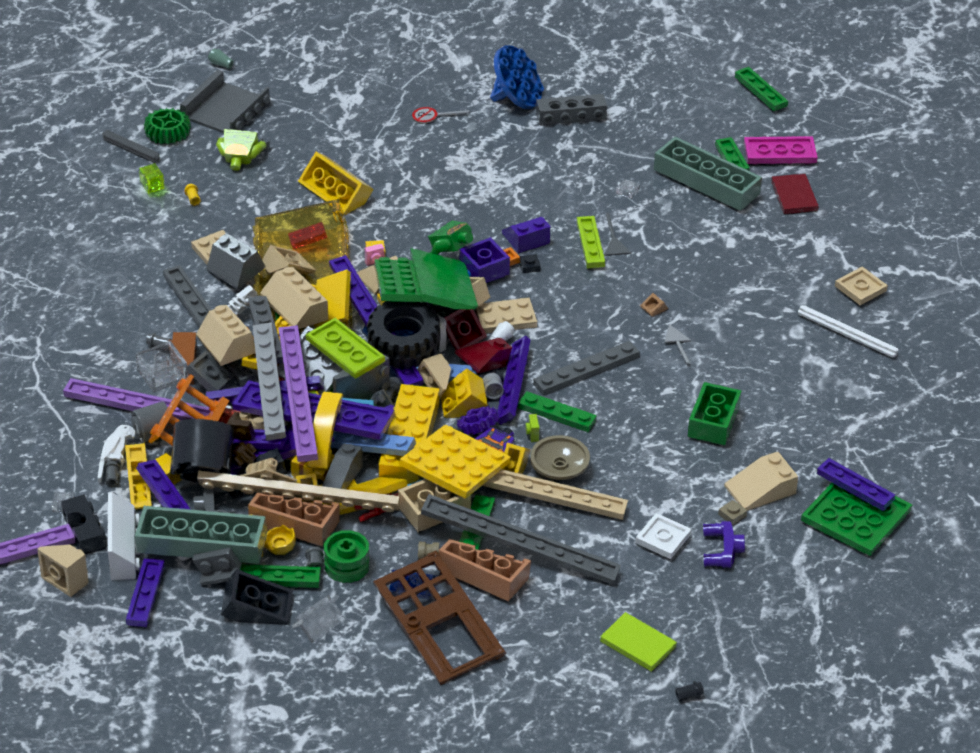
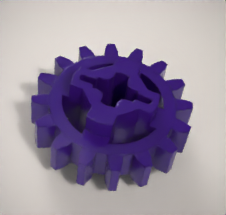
[457,406,499,435]

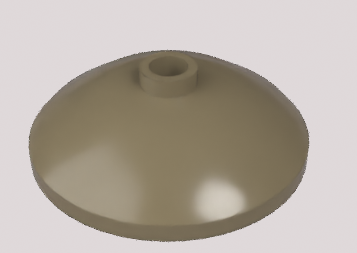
[530,435,590,480]

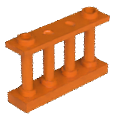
[149,374,229,445]

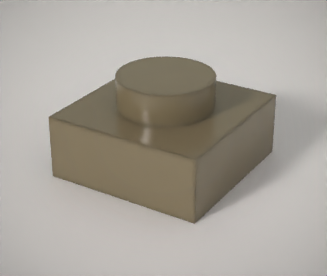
[718,500,747,525]

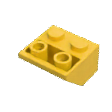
[441,368,488,418]

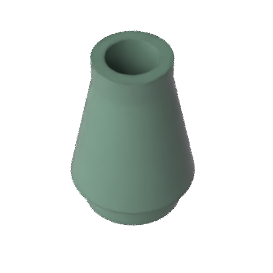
[208,48,234,69]

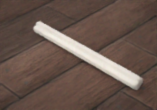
[798,305,899,358]

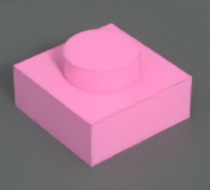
[365,244,384,266]

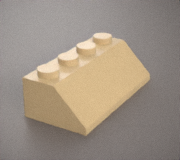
[260,267,328,329]
[196,305,256,366]

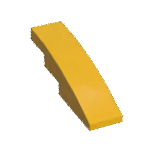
[125,443,152,509]

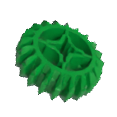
[144,108,191,145]

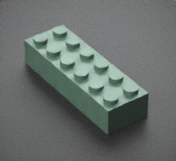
[654,137,762,211]
[135,506,267,564]

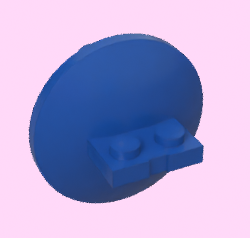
[490,45,544,109]

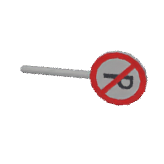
[412,107,470,123]

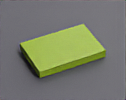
[600,612,677,672]

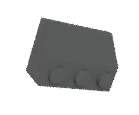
[206,233,266,290]

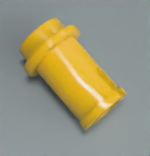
[184,184,201,206]

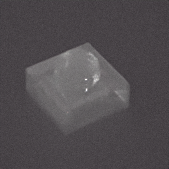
[616,179,640,199]
[52,492,75,512]

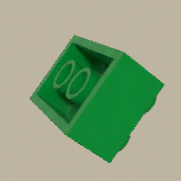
[687,382,742,445]

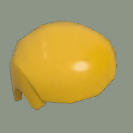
[265,525,296,555]

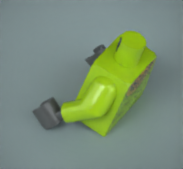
[216,129,270,171]

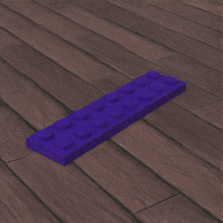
[232,381,395,440]

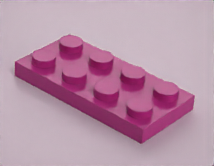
[744,136,817,164]

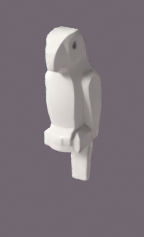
[98,425,135,483]

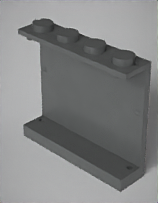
[180,69,270,133]

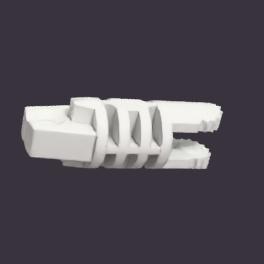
[227,285,258,317]

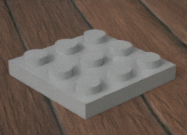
[278,326,343,395]

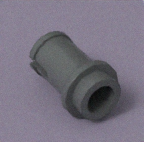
[146,333,172,350]
[104,461,120,487]

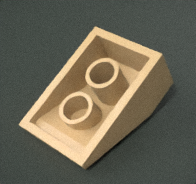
[724,451,798,511]

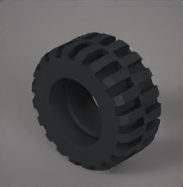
[367,301,441,369]

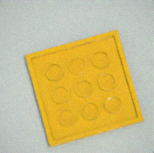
[399,424,511,499]

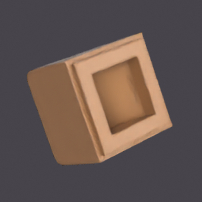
[640,293,668,317]

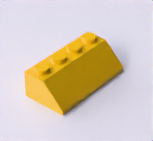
[298,151,374,215]

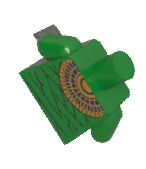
[428,220,473,255]

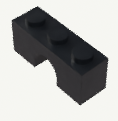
[61,494,106,554]

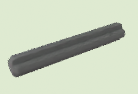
[102,130,160,162]

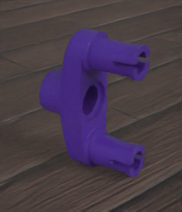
[703,521,745,568]

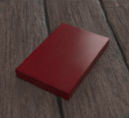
[771,174,819,214]

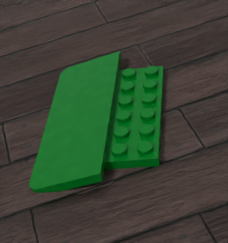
[374,248,478,309]

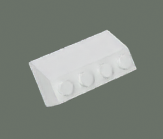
[108,492,140,580]

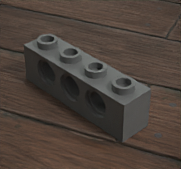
[536,94,607,125]

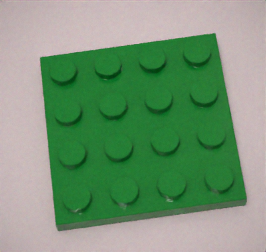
[801,483,913,556]

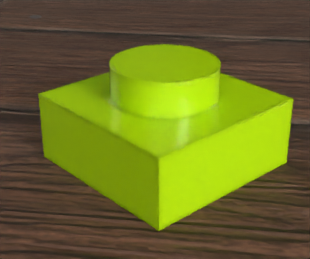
[525,414,539,442]

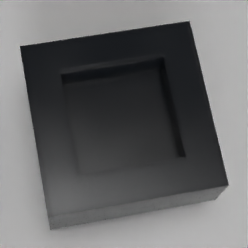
[519,254,541,273]

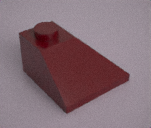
[443,309,487,350]
[455,338,512,373]

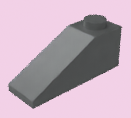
[322,443,363,489]

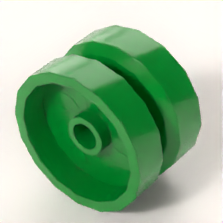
[324,530,369,583]

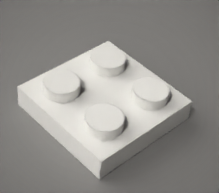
[635,513,691,559]

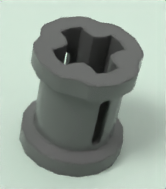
[305,547,324,573]

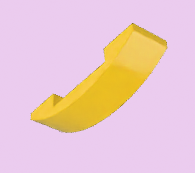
[308,392,343,470]

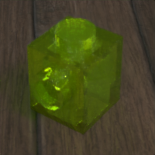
[139,163,165,194]

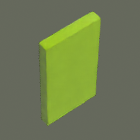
[305,318,385,379]

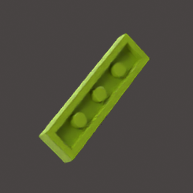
[576,216,605,268]

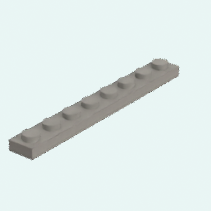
[252,322,286,441]

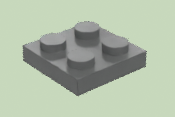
[185,350,235,392]

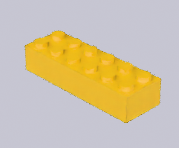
[379,384,439,485]

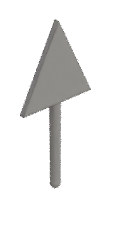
[664,324,691,364]

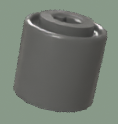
[131,401,174,443]

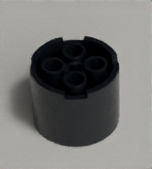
[170,419,235,482]

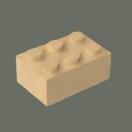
[398,479,471,532]

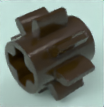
[232,442,257,467]

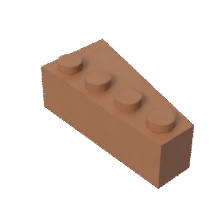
[248,493,340,546]
[439,539,531,601]

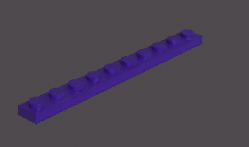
[329,255,424,386]

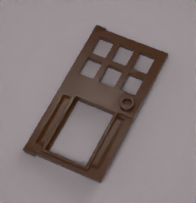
[373,551,506,685]

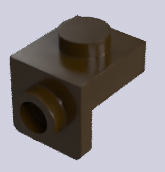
[227,412,256,441]

